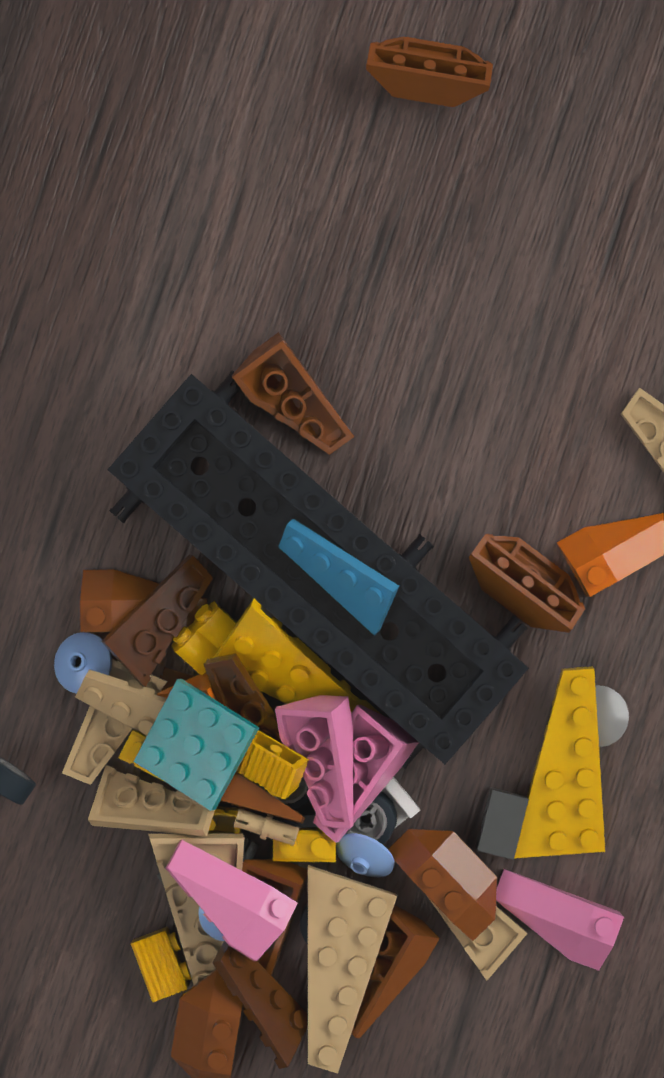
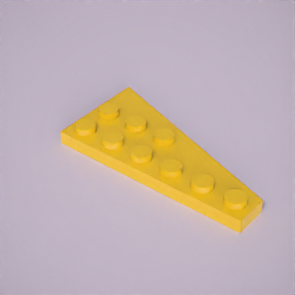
[214,598,381,714]
[514,666,605,858]

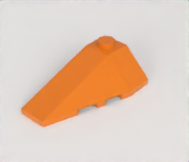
[556,513,664,597]

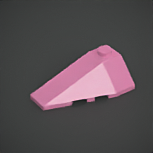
[275,695,353,828]
[313,704,419,843]
[166,840,298,961]
[496,869,624,971]

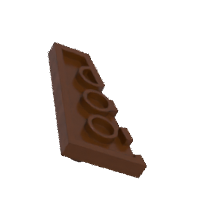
[101,555,213,687]
[204,654,282,743]
[212,940,308,1069]

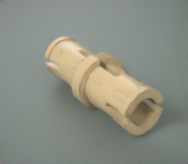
[233,807,300,846]

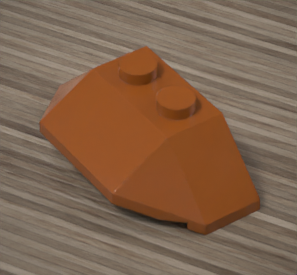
[366,36,493,107]
[469,534,585,633]
[388,829,497,941]
[171,969,243,1078]

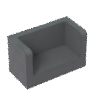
[475,787,529,860]

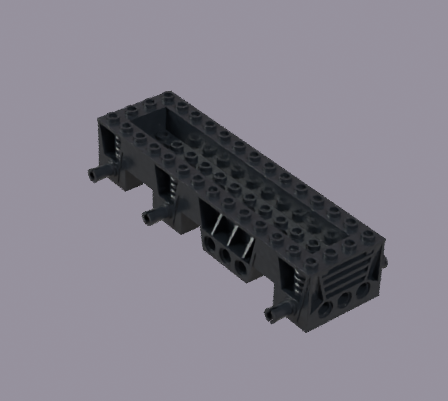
[107,370,529,769]

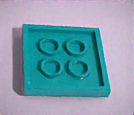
[133,679,260,811]

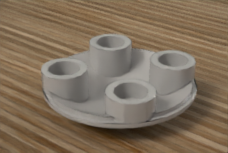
[595,685,629,747]

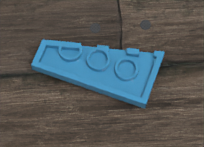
[279,519,399,636]

